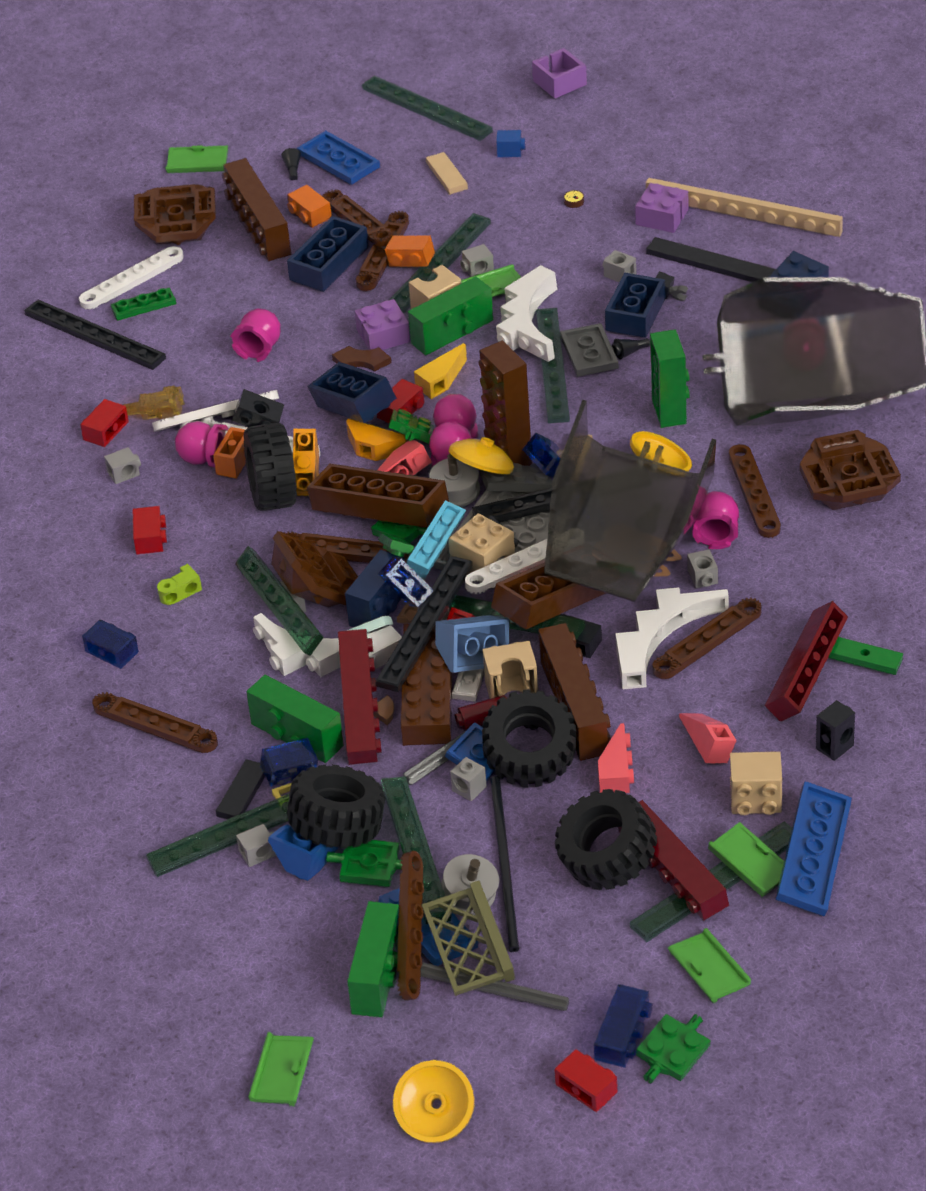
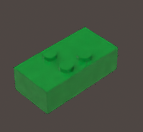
[408,276,494,356]
[650,329,690,428]
[246,674,344,763]
[347,901,399,1018]

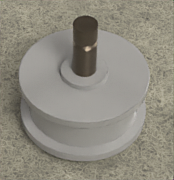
[429,454,480,507]
[440,854,499,915]

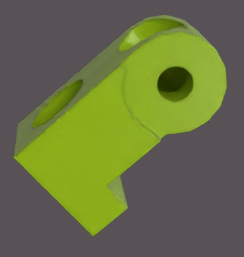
[157,564,202,605]

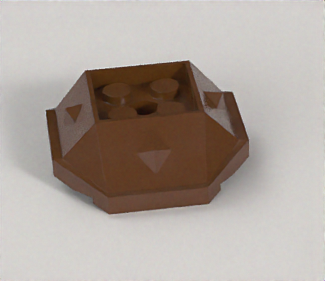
[134,184,216,245]
[800,430,901,510]
[271,531,358,608]

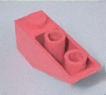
[378,440,432,476]
[679,713,737,764]
[598,723,634,793]

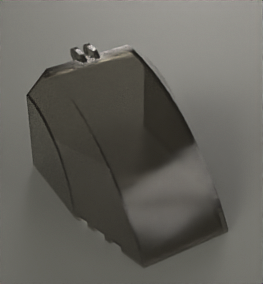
[702,277,926,426]
[544,399,716,602]

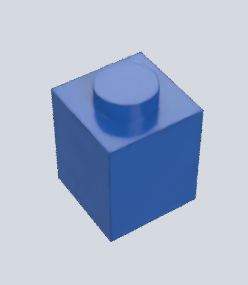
[496,130,525,157]

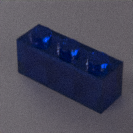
[594,984,653,1068]

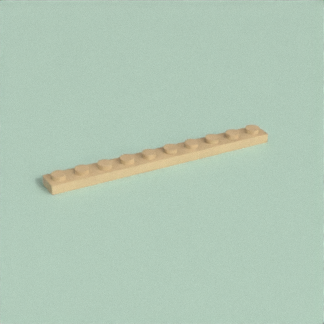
[646,178,843,237]

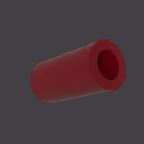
[454,695,507,731]

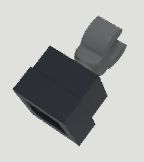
[656,271,688,302]

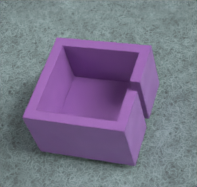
[532,48,587,98]
[635,183,689,233]
[354,299,411,350]

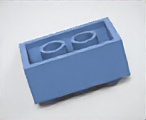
[435,615,509,673]

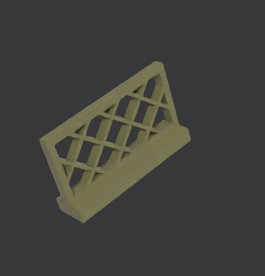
[422,880,515,996]

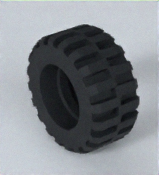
[244,422,297,511]
[482,689,576,787]
[287,764,386,849]
[555,789,657,890]

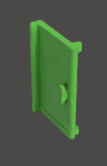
[165,145,228,173]
[461,264,521,297]
[708,822,784,897]
[668,928,751,1003]
[248,1032,314,1106]

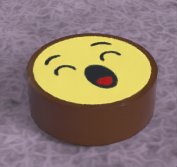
[564,190,584,208]

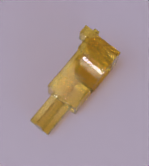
[122,385,185,420]

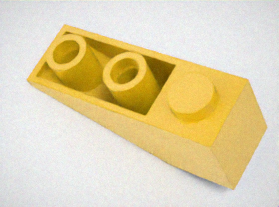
[414,343,467,399]

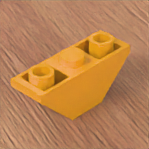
[346,418,407,461]
[293,429,319,496]

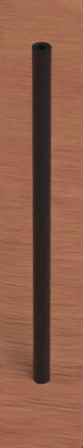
[490,776,519,952]

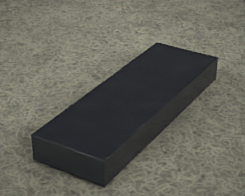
[216,759,269,822]

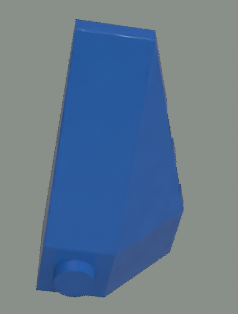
[268,824,339,881]

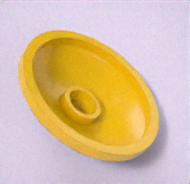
[630,431,692,476]
[449,437,514,474]
[393,1060,475,1143]

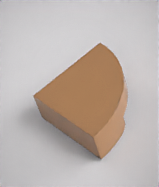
[396,602,419,624]
[374,695,394,725]

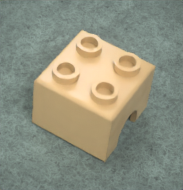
[409,265,461,309]
[448,513,515,573]
[482,641,538,698]
[730,751,782,815]

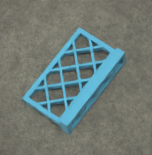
[405,500,466,600]

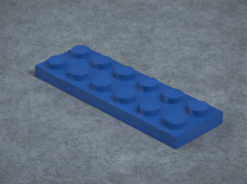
[776,781,852,916]

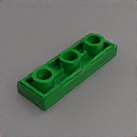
[111,288,177,321]
[378,532,414,557]
[828,637,903,675]

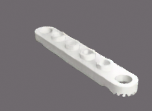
[79,246,183,309]
[152,390,279,432]
[465,529,584,594]

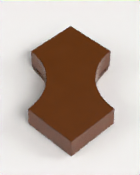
[332,346,392,372]

